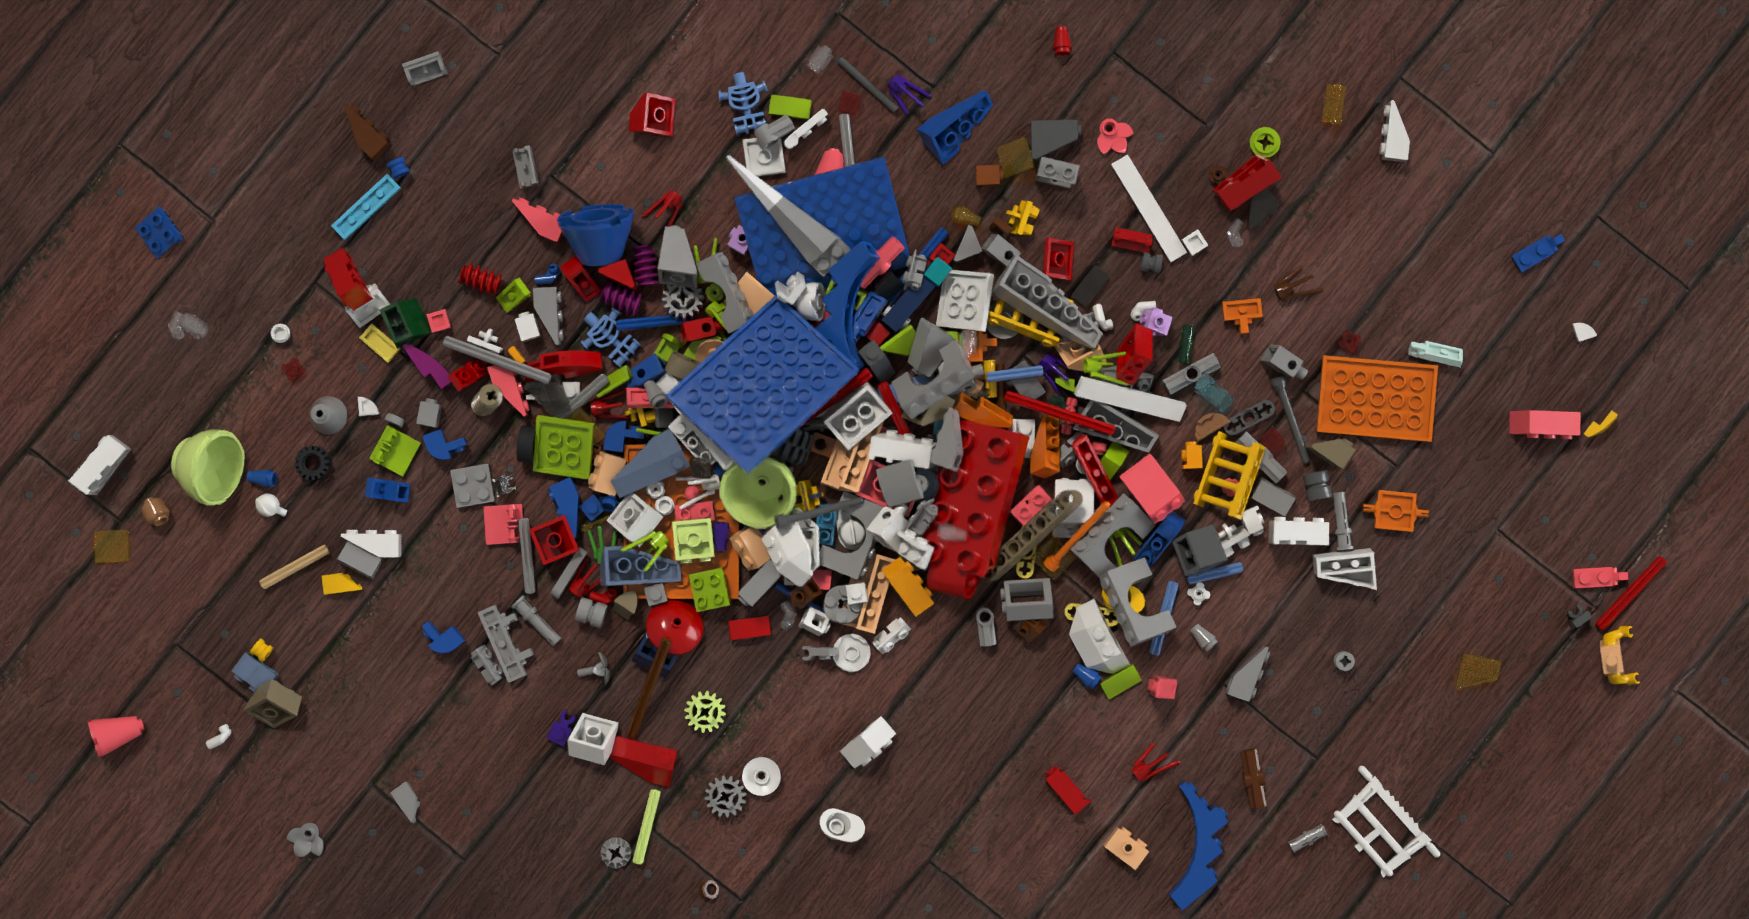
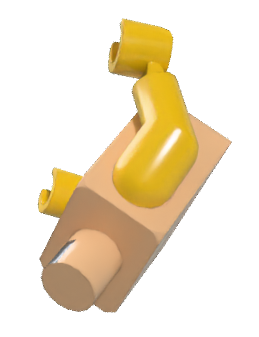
[1600,626,1640,685]

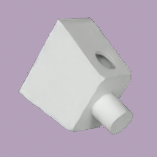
[866,504,909,552]

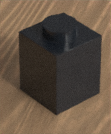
[872,267,904,300]

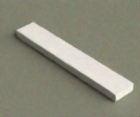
[1111,155,1187,263]
[656,372,734,470]
[1074,376,1187,422]

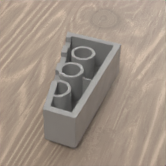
[1073,400,1159,453]

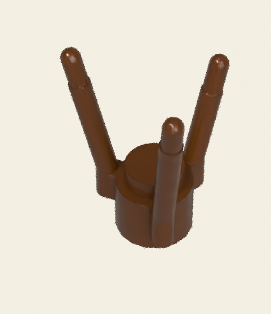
[1274,266,1323,301]

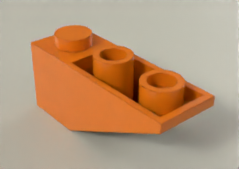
[1030,414,1060,479]

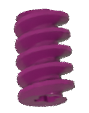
[632,246,659,286]
[599,281,642,317]

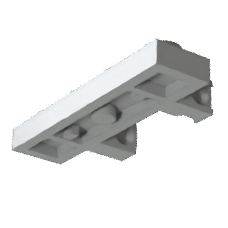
[478,605,535,683]

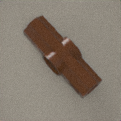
[1240,749,1267,809]

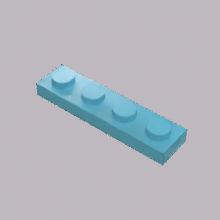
[331,174,401,240]

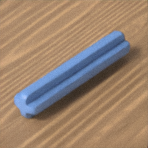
[986,366,1044,382]
[1187,562,1243,584]

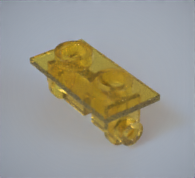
[1321,84,1346,125]

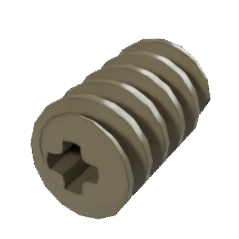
[471,384,503,416]

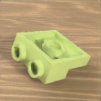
[672,518,715,564]

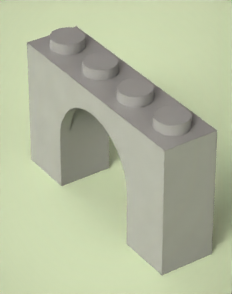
[892,340,975,419]
[819,491,883,580]
[1070,493,1156,577]
[1099,557,1176,647]

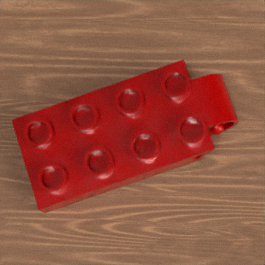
[920,419,1030,599]

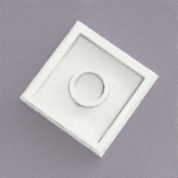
[743,138,786,177]

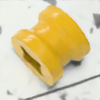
[249,638,274,663]

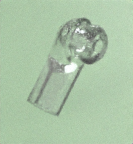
[1227,218,1244,247]
[168,311,185,340]
[779,601,796,630]

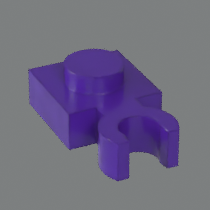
[547,710,576,747]

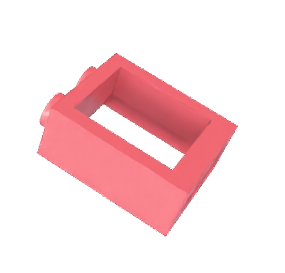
[1009,485,1052,526]

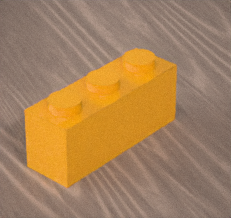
[882,557,934,617]

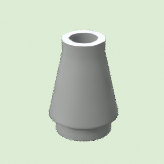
[644,379,667,409]
[1190,624,1218,652]

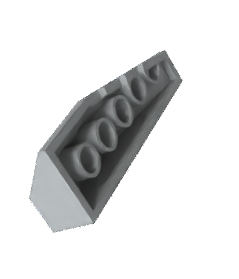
[991,255,1103,349]

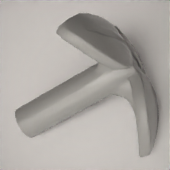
[577,652,610,685]

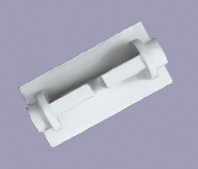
[872,617,911,655]

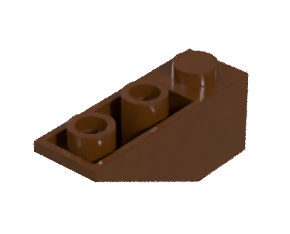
[344,103,390,161]

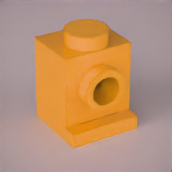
[1181,441,1203,469]

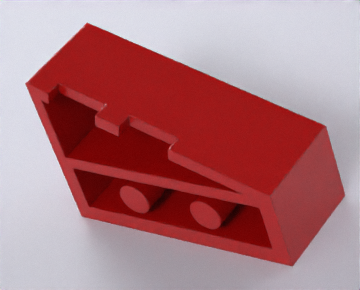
[1212,154,1282,210]
[323,247,373,311]

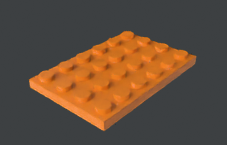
[1316,355,1438,442]

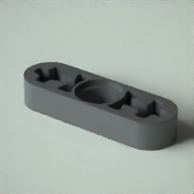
[1223,400,1275,435]

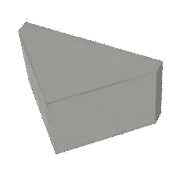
[953,225,982,263]

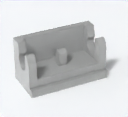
[402,51,448,86]
[513,145,539,189]
[1251,477,1296,516]
[337,541,382,580]

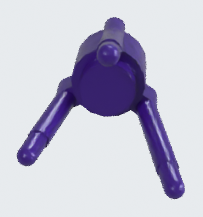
[887,74,931,115]
[1038,353,1086,397]

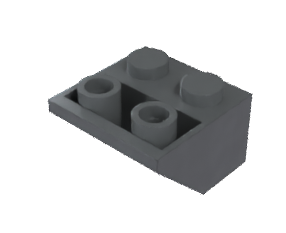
[1172,525,1228,576]

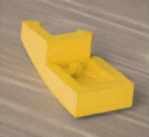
[1584,410,1618,438]
[321,573,362,595]

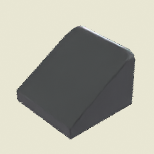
[655,408,673,428]

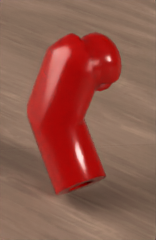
[589,588,617,605]

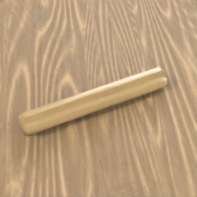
[259,545,330,589]

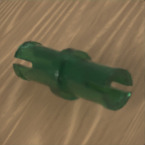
[1177,325,1195,365]

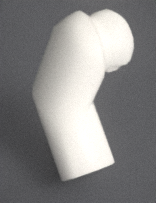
[1131,301,1156,322]
[1092,304,1113,331]
[206,724,231,749]

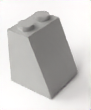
[658,225,698,289]

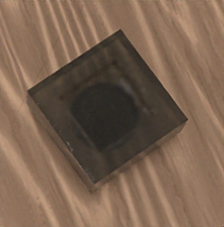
[689,457,713,478]

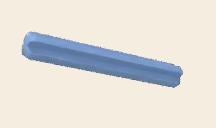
[1149,581,1178,656]

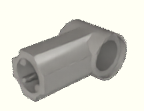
[754,115,795,149]
[976,607,997,646]

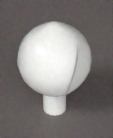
[255,493,287,517]

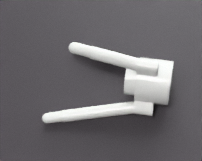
[675,474,720,509]

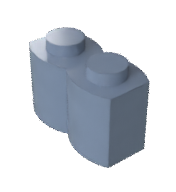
[232,652,279,692]

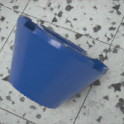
[557,204,634,266]

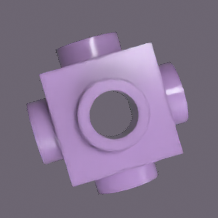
[727,225,749,256]
[1139,308,1172,337]

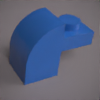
[604,421,646,452]
[422,430,469,460]
[365,478,411,503]
[422,621,466,653]

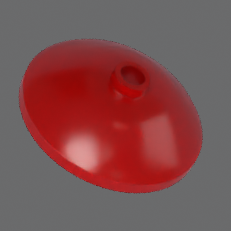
[646,599,703,655]

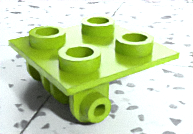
[369,425,421,477]
[689,568,731,612]

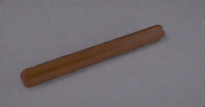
[626,637,672,738]

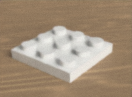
[936,270,994,332]

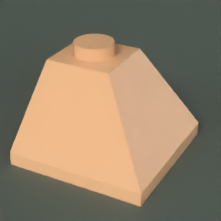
[1055,339,1107,371]

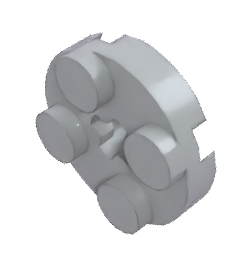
[823,585,862,624]

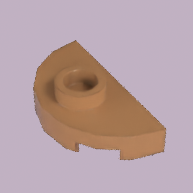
[1195,413,1231,442]

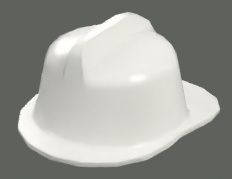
[836,510,866,550]
[820,808,865,842]

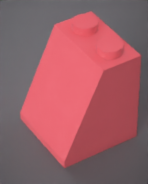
[1119,454,1185,524]

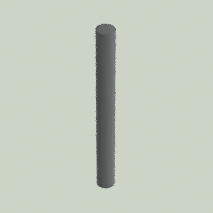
[837,57,899,113]

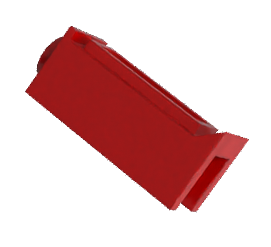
[1044,765,1092,815]

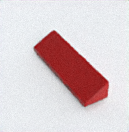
[1071,434,1118,508]

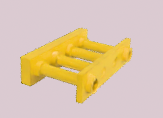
[987,298,1074,347]
[1193,431,1266,520]

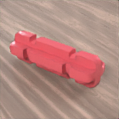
[1061,397,1078,435]

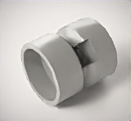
[575,597,608,629]

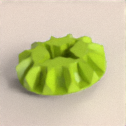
[1250,127,1280,158]

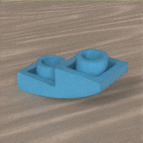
[816,503,837,545]

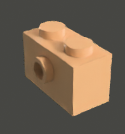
[588,451,626,496]
[729,526,771,571]
[1103,827,1149,870]

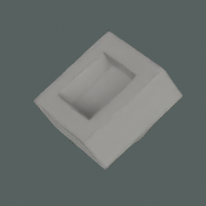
[644,582,668,606]

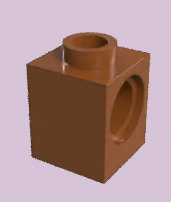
[976,165,1003,187]
[811,432,836,458]

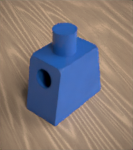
[626,354,667,388]

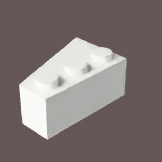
[868,429,936,469]
[69,435,131,495]
[1268,517,1329,545]
[1312,548,1377,590]

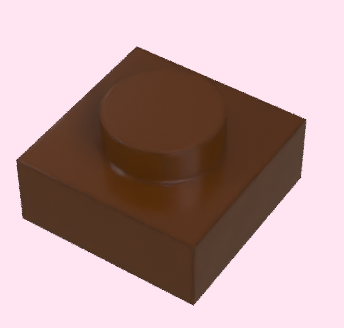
[989,216,1012,239]

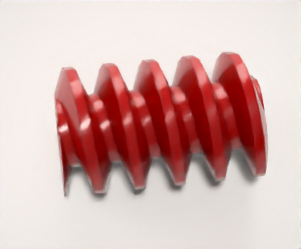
[459,262,502,297]

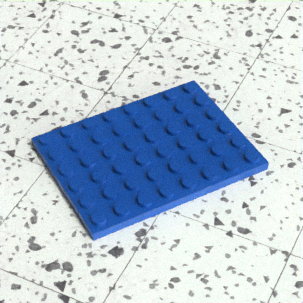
[734,156,910,295]
[665,294,859,475]

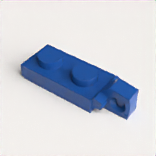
[1511,234,1565,273]
[852,291,888,344]

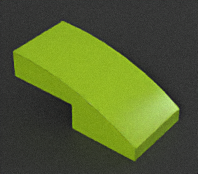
[768,95,812,119]
[1055,377,1077,392]

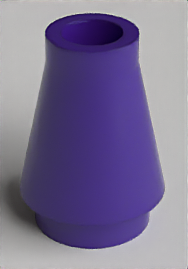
[712,522,731,551]

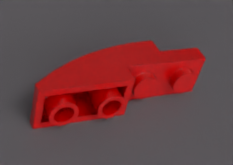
[524,351,602,383]

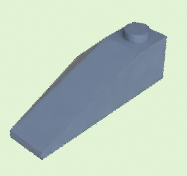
[611,429,690,498]
[600,546,681,586]

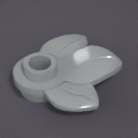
[287,823,324,858]

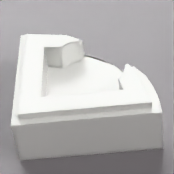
[1572,323,1597,342]
[358,397,379,416]

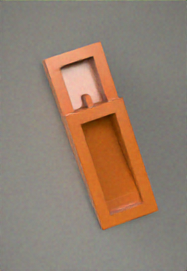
[952,392,1013,428]

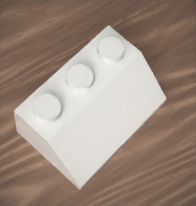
[822,381,893,450]

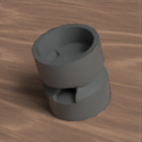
[1303,470,1333,501]

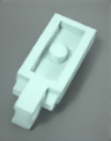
[1408,341,1463,367]

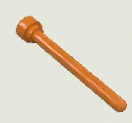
[1044,501,1110,572]

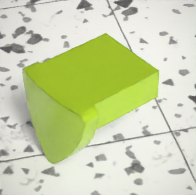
[654,333,684,362]

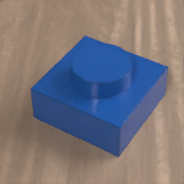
[579,494,605,521]

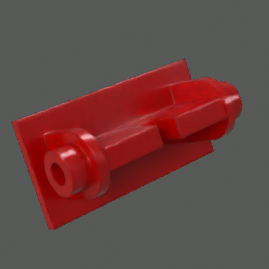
[1111,227,1153,253]

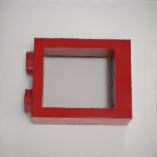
[1116,323,1153,386]

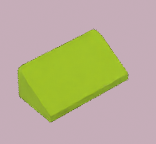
[596,365,633,398]
[1099,664,1142,700]

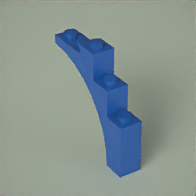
[815,241,880,371]
[1168,780,1229,911]

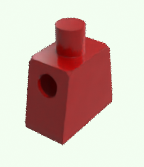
[679,317,725,345]

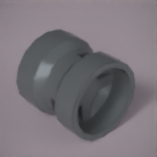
[1140,252,1163,274]

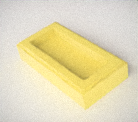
[359,323,401,363]

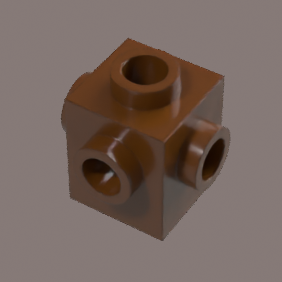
[1013,619,1048,643]

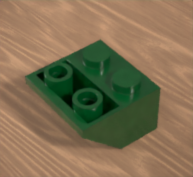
[379,298,432,348]

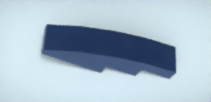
[882,262,936,332]

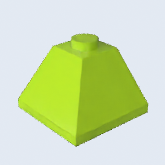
[880,325,916,357]

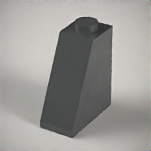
[1030,120,1081,161]
[858,340,896,384]

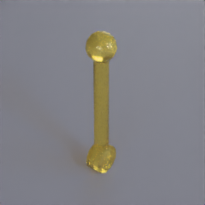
[581,512,613,532]

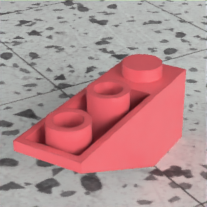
[512,197,563,244]
[487,365,530,417]
[1147,675,1177,699]

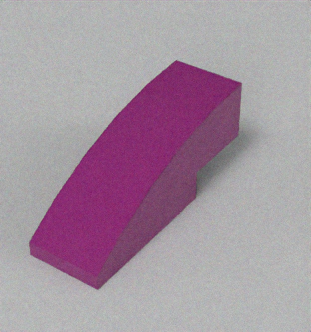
[403,344,452,390]

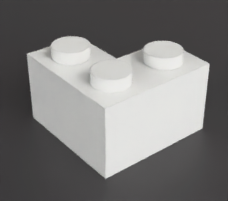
[840,716,896,769]

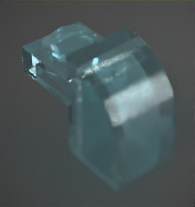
[1194,373,1235,414]

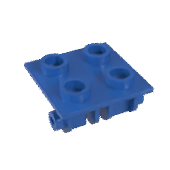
[135,206,183,259]

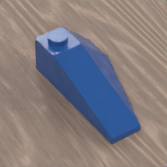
[917,90,993,164]

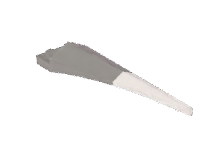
[727,155,851,277]

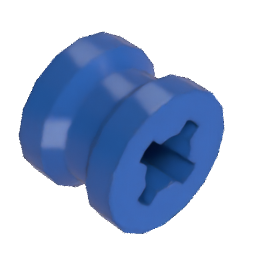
[386,157,410,179]

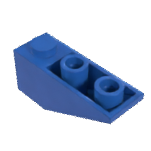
[548,477,580,539]
[1133,511,1185,568]

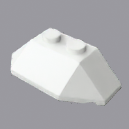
[784,508,819,585]
[762,515,813,587]
[1069,598,1130,674]

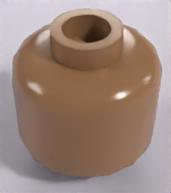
[141,497,170,526]

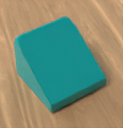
[923,257,952,287]

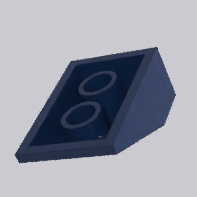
[631,620,680,678]

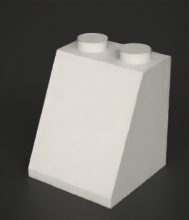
[1052,478,1094,538]

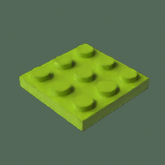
[533,415,595,480]

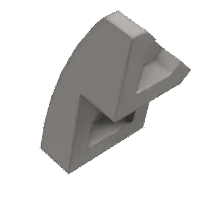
[390,781,420,824]

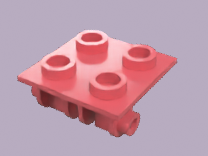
[484,504,523,545]

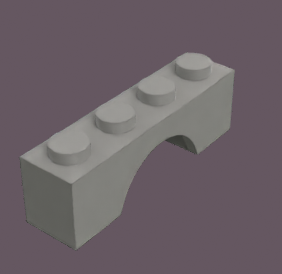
[696,252,753,334]

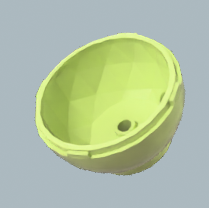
[171,429,245,505]
[719,455,796,529]

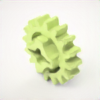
[684,691,726,733]

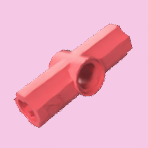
[861,236,905,289]

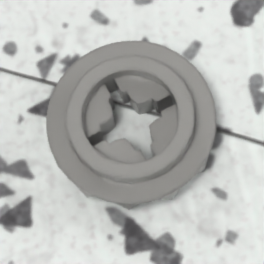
[600,837,631,869]

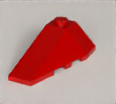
[609,735,678,787]

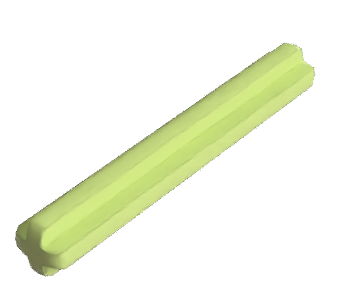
[633,789,661,864]

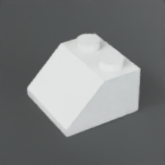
[607,492,663,547]
[568,713,618,765]

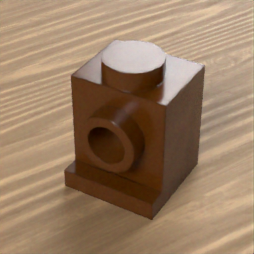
[789,578,822,609]

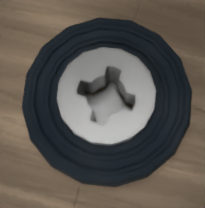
[915,468,939,502]

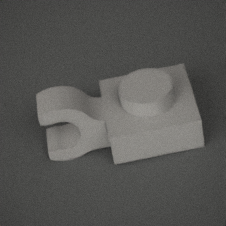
[802,646,838,661]

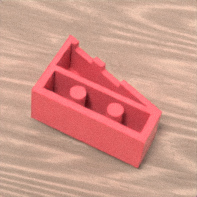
[1509,410,1581,439]

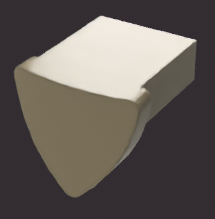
[612,590,637,620]

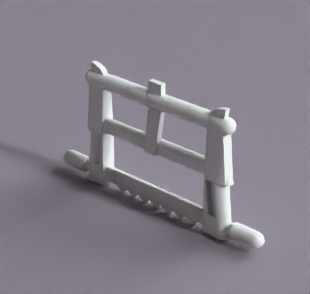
[1332,766,1440,878]

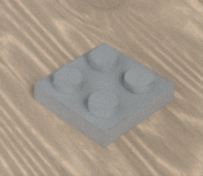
[450,464,495,508]

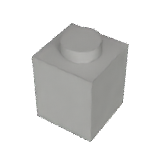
[416,398,442,428]

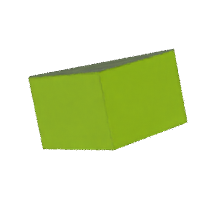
[1100,442,1129,480]

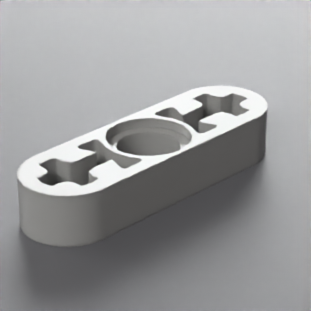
[550,547,588,599]

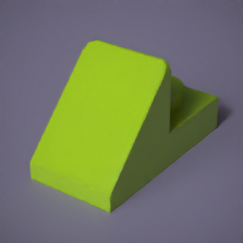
[496,277,531,313]

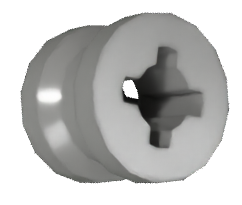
[1333,651,1355,671]

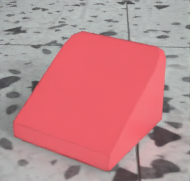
[812,569,832,590]

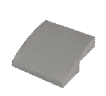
[876,460,924,508]

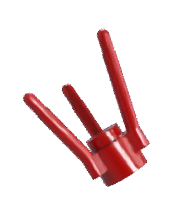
[642,190,683,238]
[591,388,631,420]
[569,558,601,598]
[1131,743,1180,781]

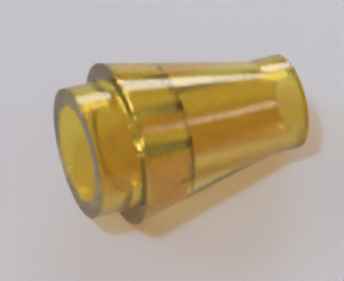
[951,205,981,227]

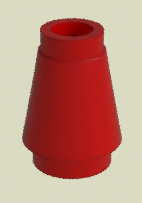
[1053,26,1072,56]

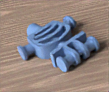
[719,72,768,136]
[581,308,642,368]

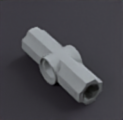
[1162,353,1221,395]
[1235,431,1287,484]

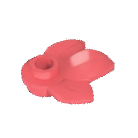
[1097,119,1133,154]

